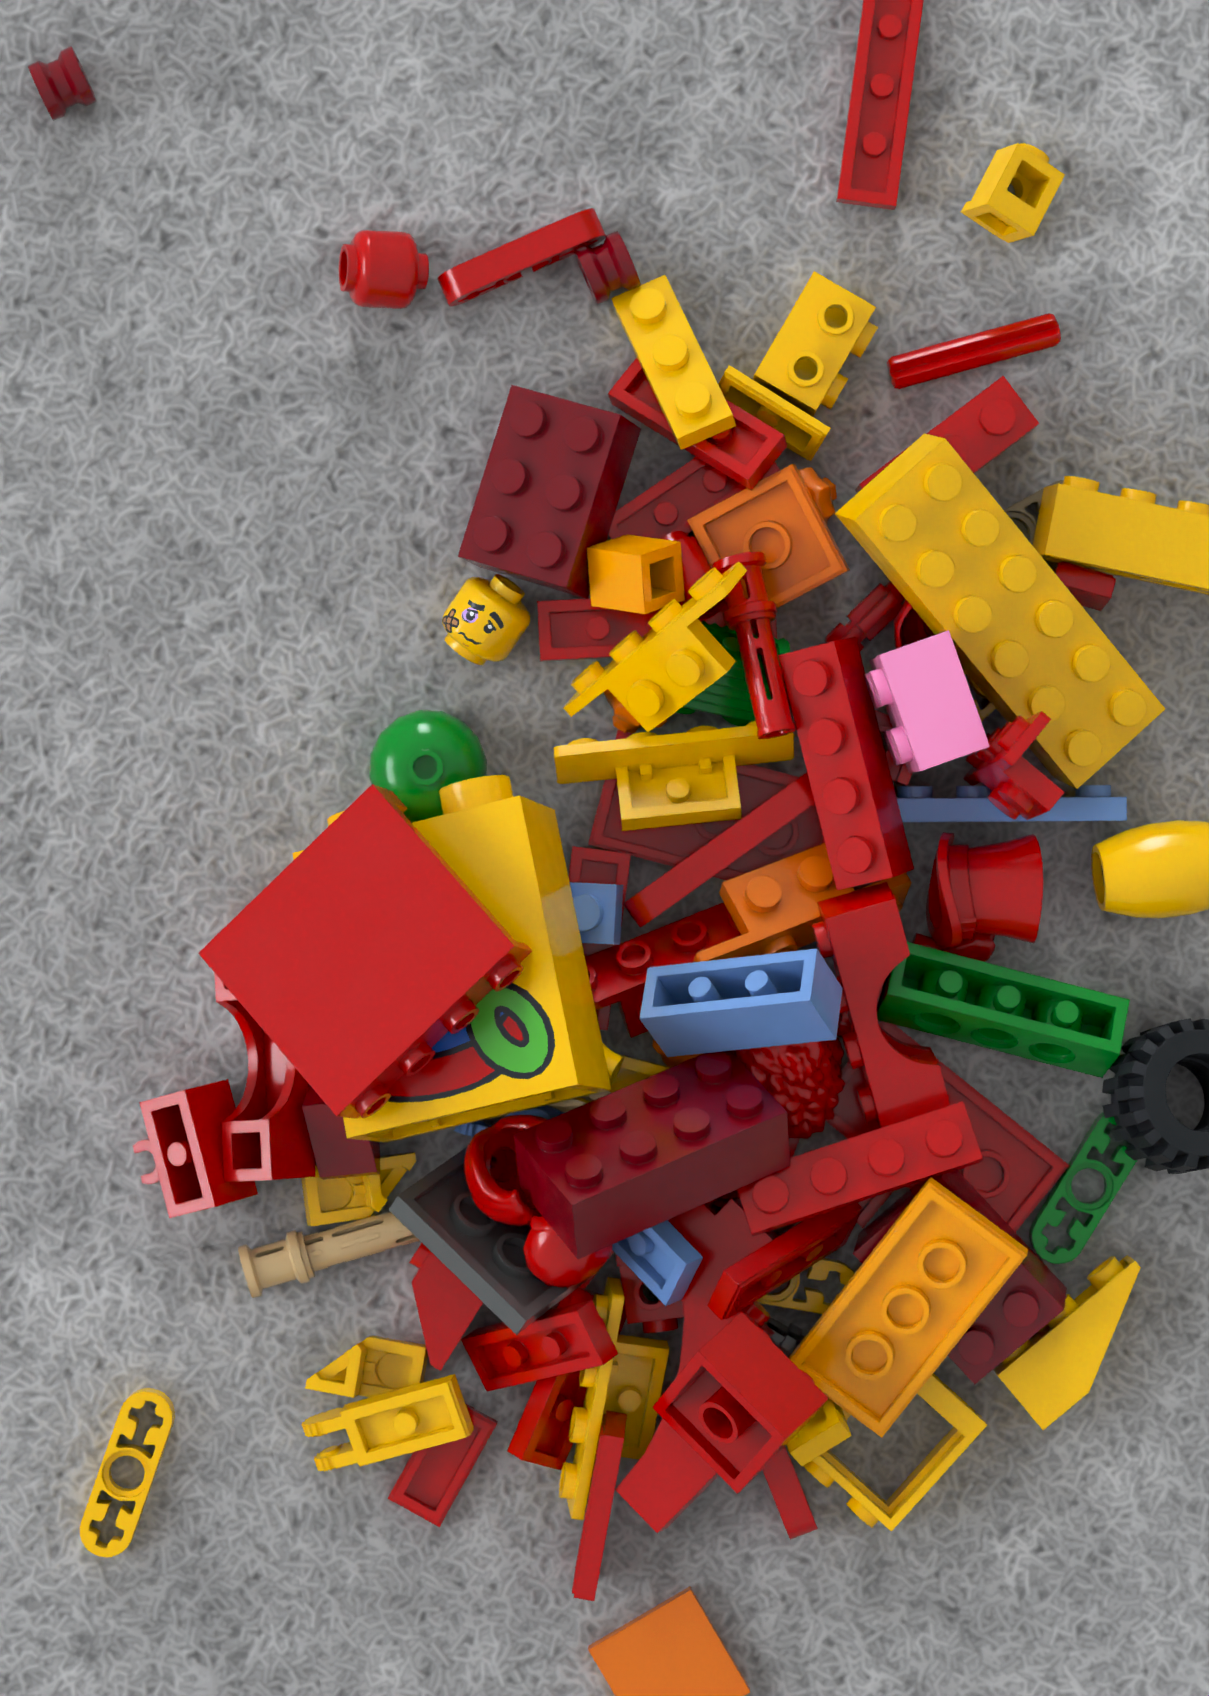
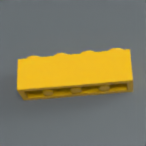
[1033,476,1209,595]

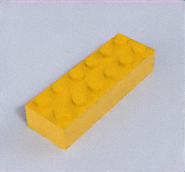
[835,433,1165,789]

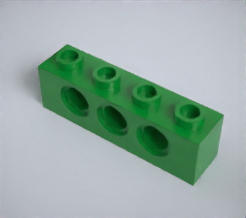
[877,942,1130,1078]

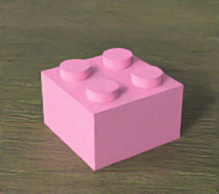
[864,630,990,773]

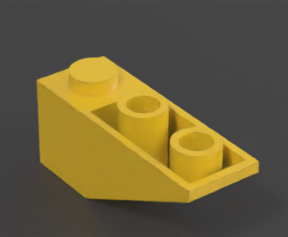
[993,1255,1141,1430]

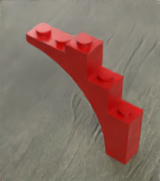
[615,1197,778,1533]

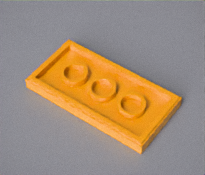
[789,1177,1028,1438]

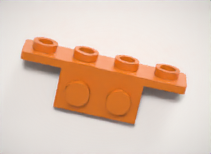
[693,843,912,962]

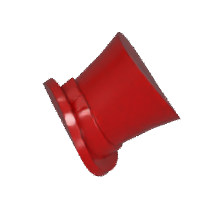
[926,832,1043,948]

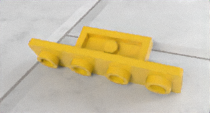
[563,561,747,733]
[553,721,794,831]
[559,1277,669,1520]

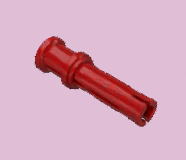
[712,551,795,739]

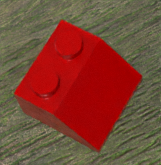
[652,1312,829,1494]

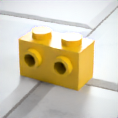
[753,271,878,417]

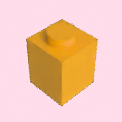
[587,534,685,614]

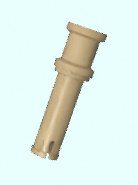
[238,1212,420,1298]

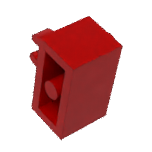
[133,1079,258,1218]

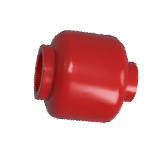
[339,230,429,309]

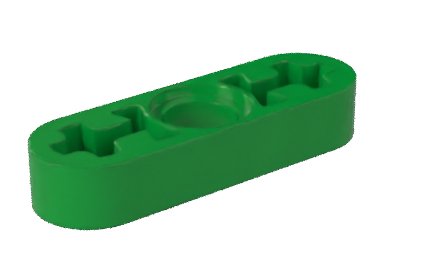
[1029,1112,1137,1264]

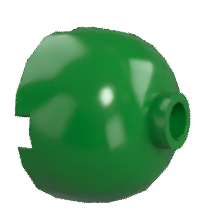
[369,710,487,823]

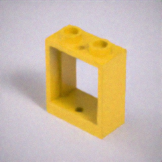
[804,1373,987,1532]

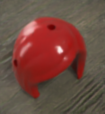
[464,1115,549,1226]

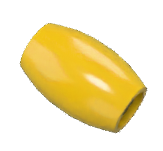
[1091,820,1209,918]

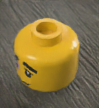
[442,574,530,665]

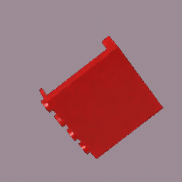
[198,784,532,1119]

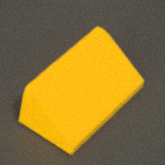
[718,365,831,461]

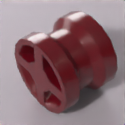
[28,46,97,121]
[574,231,641,305]

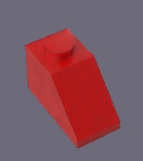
[409,1242,483,1371]

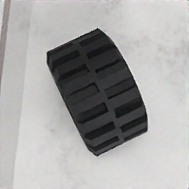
[1102,1018,1209,1174]

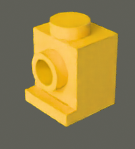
[961,143,1065,243]

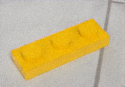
[611,275,736,450]

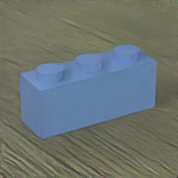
[640,949,843,1057]

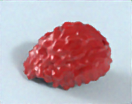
[732,1037,845,1139]

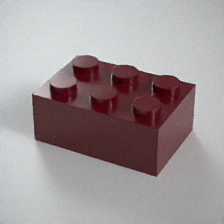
[458,385,641,599]
[853,1170,1067,1385]

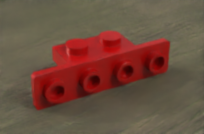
[963,711,1065,820]
[585,902,741,1038]

